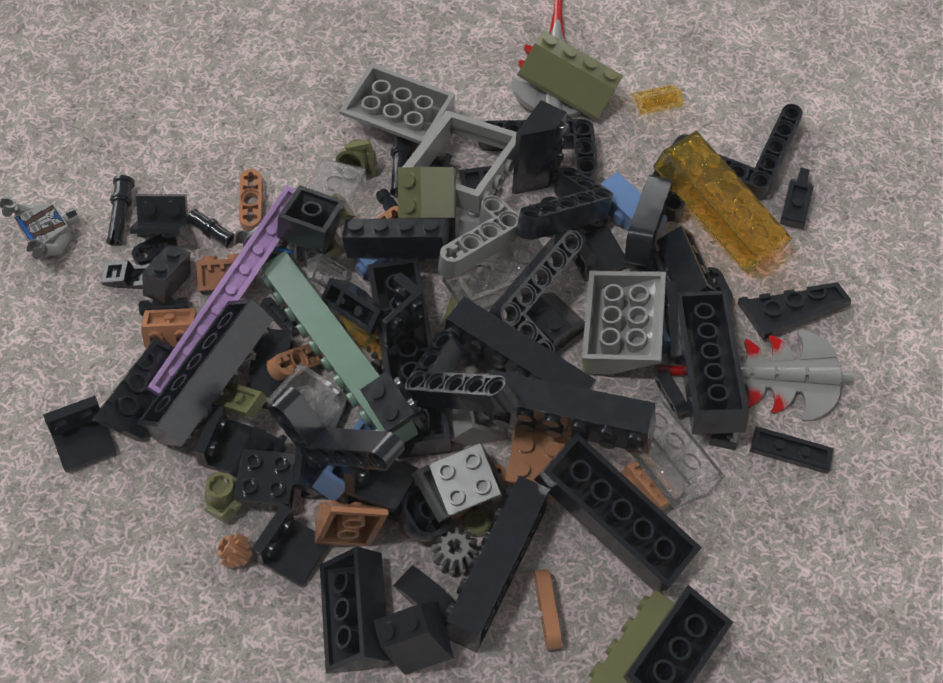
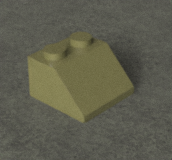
[398,167,456,218]

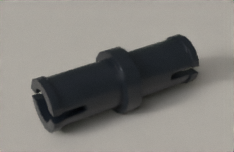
[186,208,235,247]

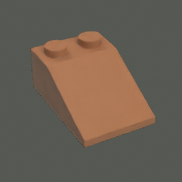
[315,500,388,547]

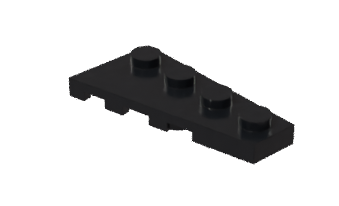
[737,282,852,340]
[91,338,175,442]

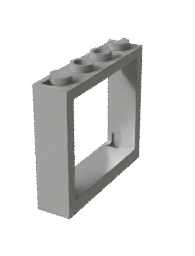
[403,110,517,214]

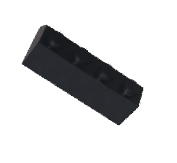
[512,100,568,194]
[342,218,451,258]
[320,546,390,674]
[623,585,734,683]

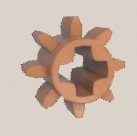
[217,532,252,569]

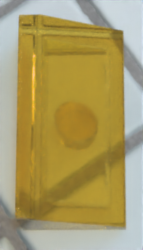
[631,84,683,115]
[338,313,379,349]

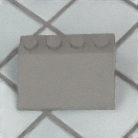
[339,64,455,144]
[582,271,666,374]

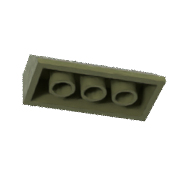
[517,30,623,121]

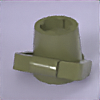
[335,139,377,181]
[205,472,246,522]

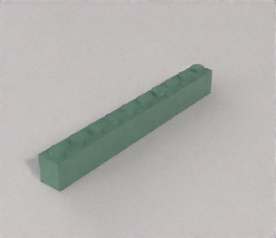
[261,251,418,443]

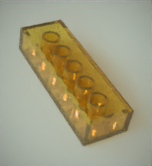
[653,130,792,275]

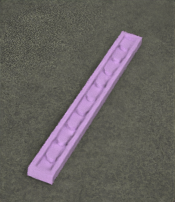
[147,184,296,395]

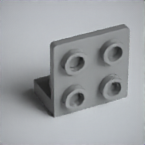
[429,443,504,516]

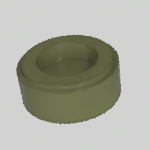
[463,509,491,537]

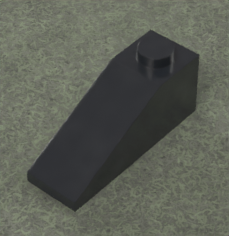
[321,278,383,334]

